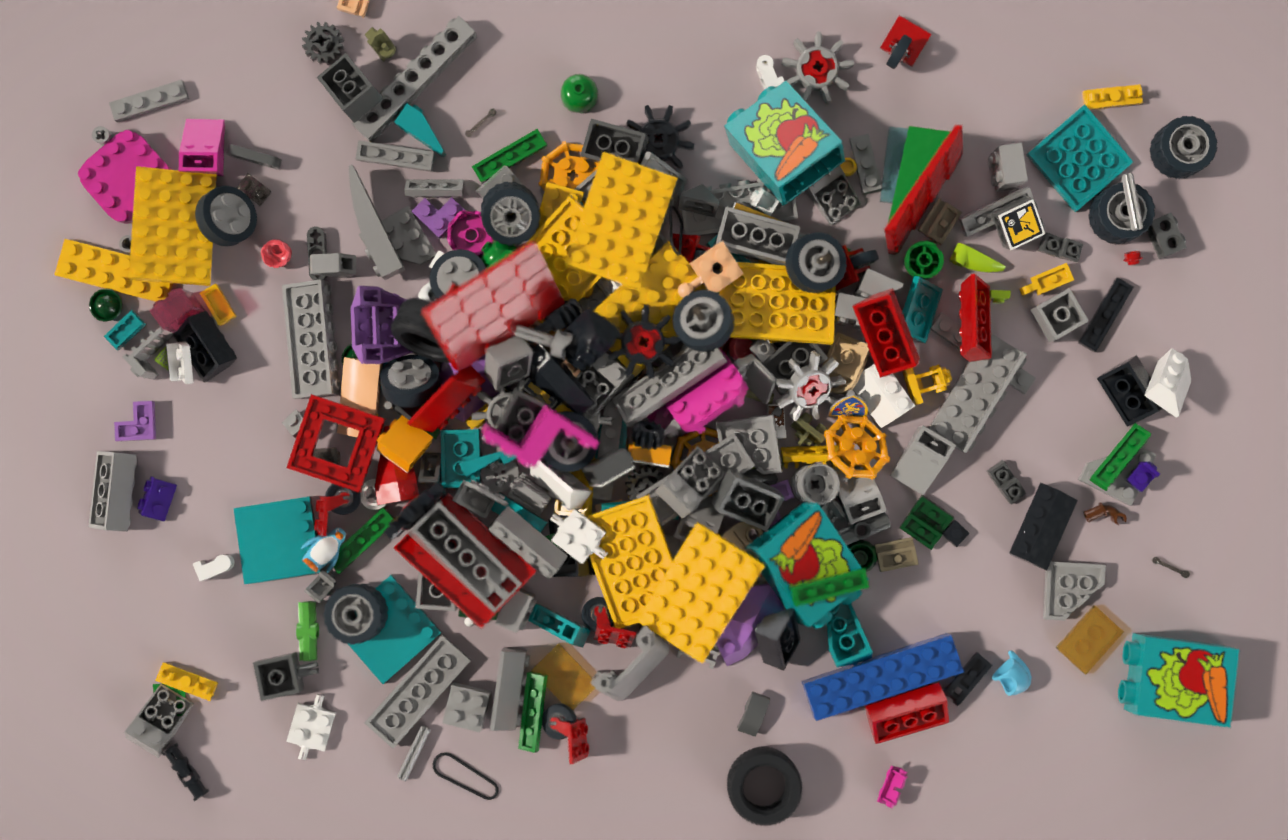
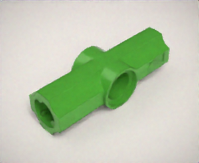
[296,601,319,661]

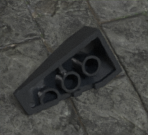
[528,343,595,415]

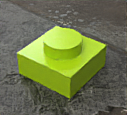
[990,290,1011,304]

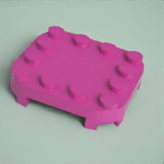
[78,130,172,224]
[665,348,749,433]

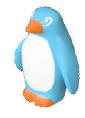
[301,528,346,573]

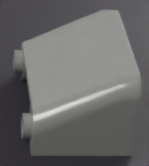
[591,625,669,701]

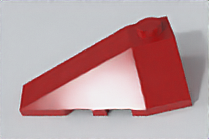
[374,426,419,505]

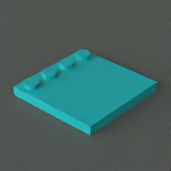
[1026,104,1133,212]
[233,496,322,585]
[347,575,442,684]

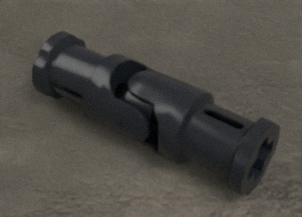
[162,743,209,802]

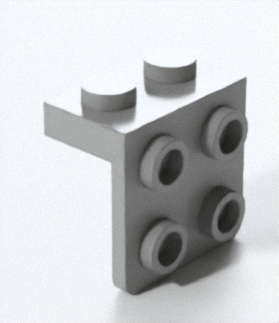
[733,354,776,404]
[452,480,508,519]

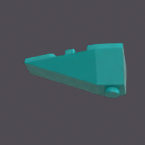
[827,603,873,668]

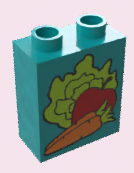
[724,81,845,206]
[745,502,869,629]
[1118,633,1240,728]

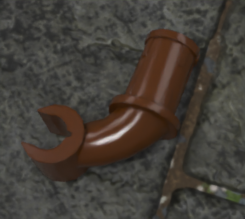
[1083,502,1127,526]

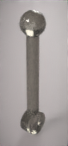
[465,108,497,137]
[1152,557,1190,578]

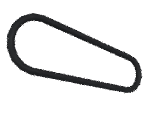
[669,206,683,255]
[432,753,498,800]

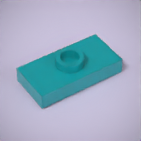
[104,310,147,351]

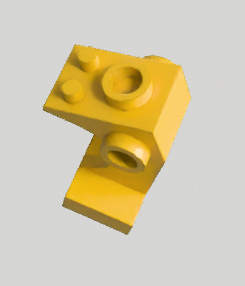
[902,364,952,405]

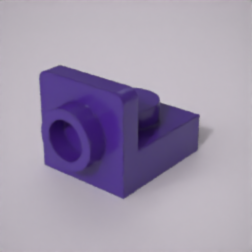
[1125,461,1160,492]

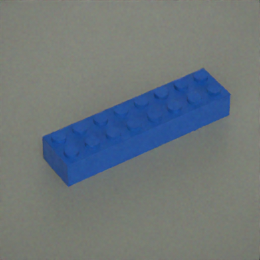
[802,633,964,721]

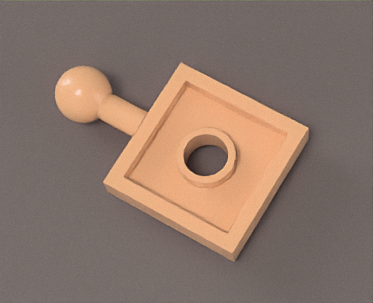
[678,241,744,298]

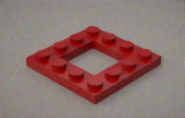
[286,394,385,492]

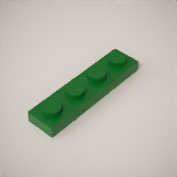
[472,128,547,184]
[1090,423,1152,491]
[329,507,395,574]
[790,568,869,607]
[518,671,548,753]

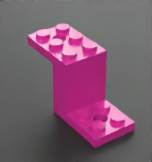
[482,404,599,468]

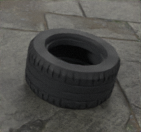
[391,298,450,363]
[727,747,803,826]

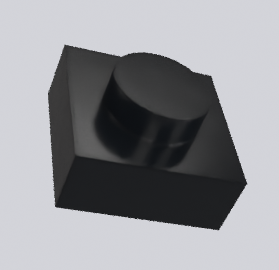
[942,520,970,547]

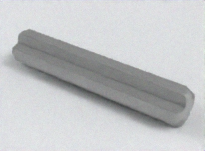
[1121,173,1143,231]
[397,725,431,781]

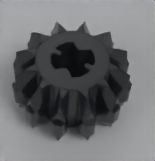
[631,420,665,450]

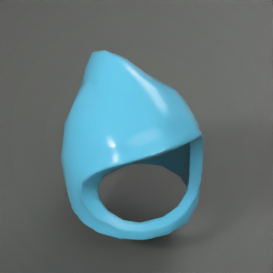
[992,650,1032,696]

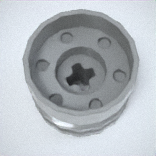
[791,464,840,505]

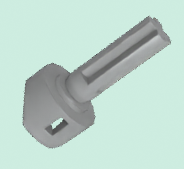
[514,325,573,359]

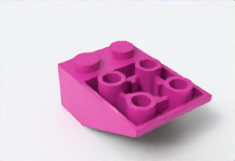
[179,119,225,176]

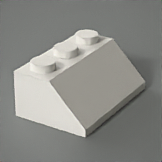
[1144,348,1191,418]
[853,363,915,429]
[530,456,592,511]

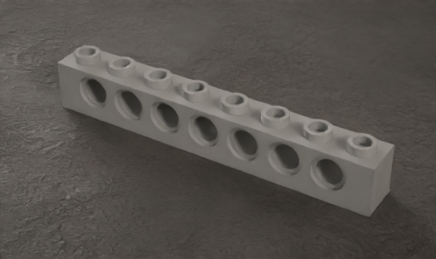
[352,16,477,142]

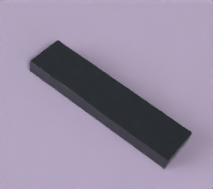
[1078,277,1134,352]

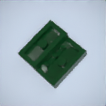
[900,495,954,550]

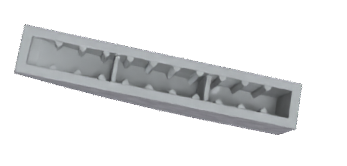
[349,165,405,280]

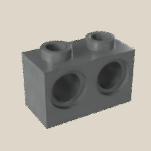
[1147,213,1187,259]

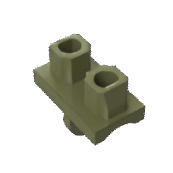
[365,27,397,62]
[791,412,828,446]

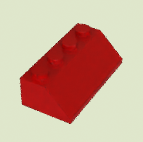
[959,273,992,362]
[852,288,920,377]
[407,365,485,433]
[865,682,949,744]

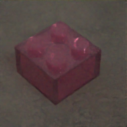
[149,287,205,333]

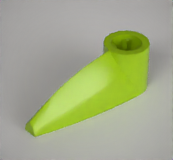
[949,243,1006,272]

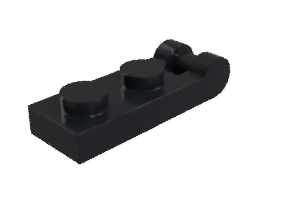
[943,652,993,706]

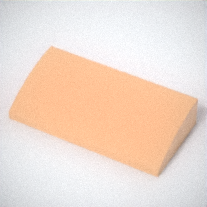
[337,357,383,437]

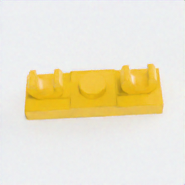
[1082,84,1143,110]
[781,445,841,469]
[155,662,218,701]

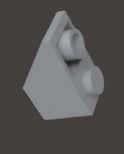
[310,253,356,278]

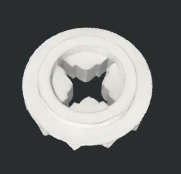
[360,479,386,510]

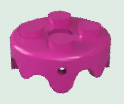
[447,210,493,258]

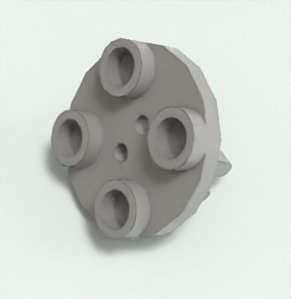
[480,459,519,492]

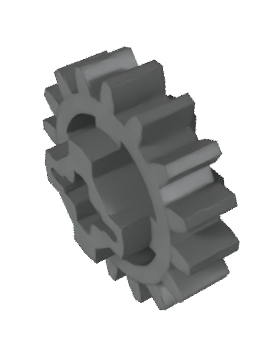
[302,22,344,64]
[625,465,664,501]

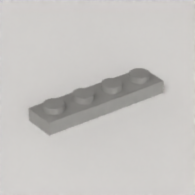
[109,80,189,122]
[356,140,435,172]
[959,187,1034,237]

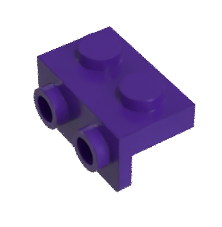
[137,476,177,522]

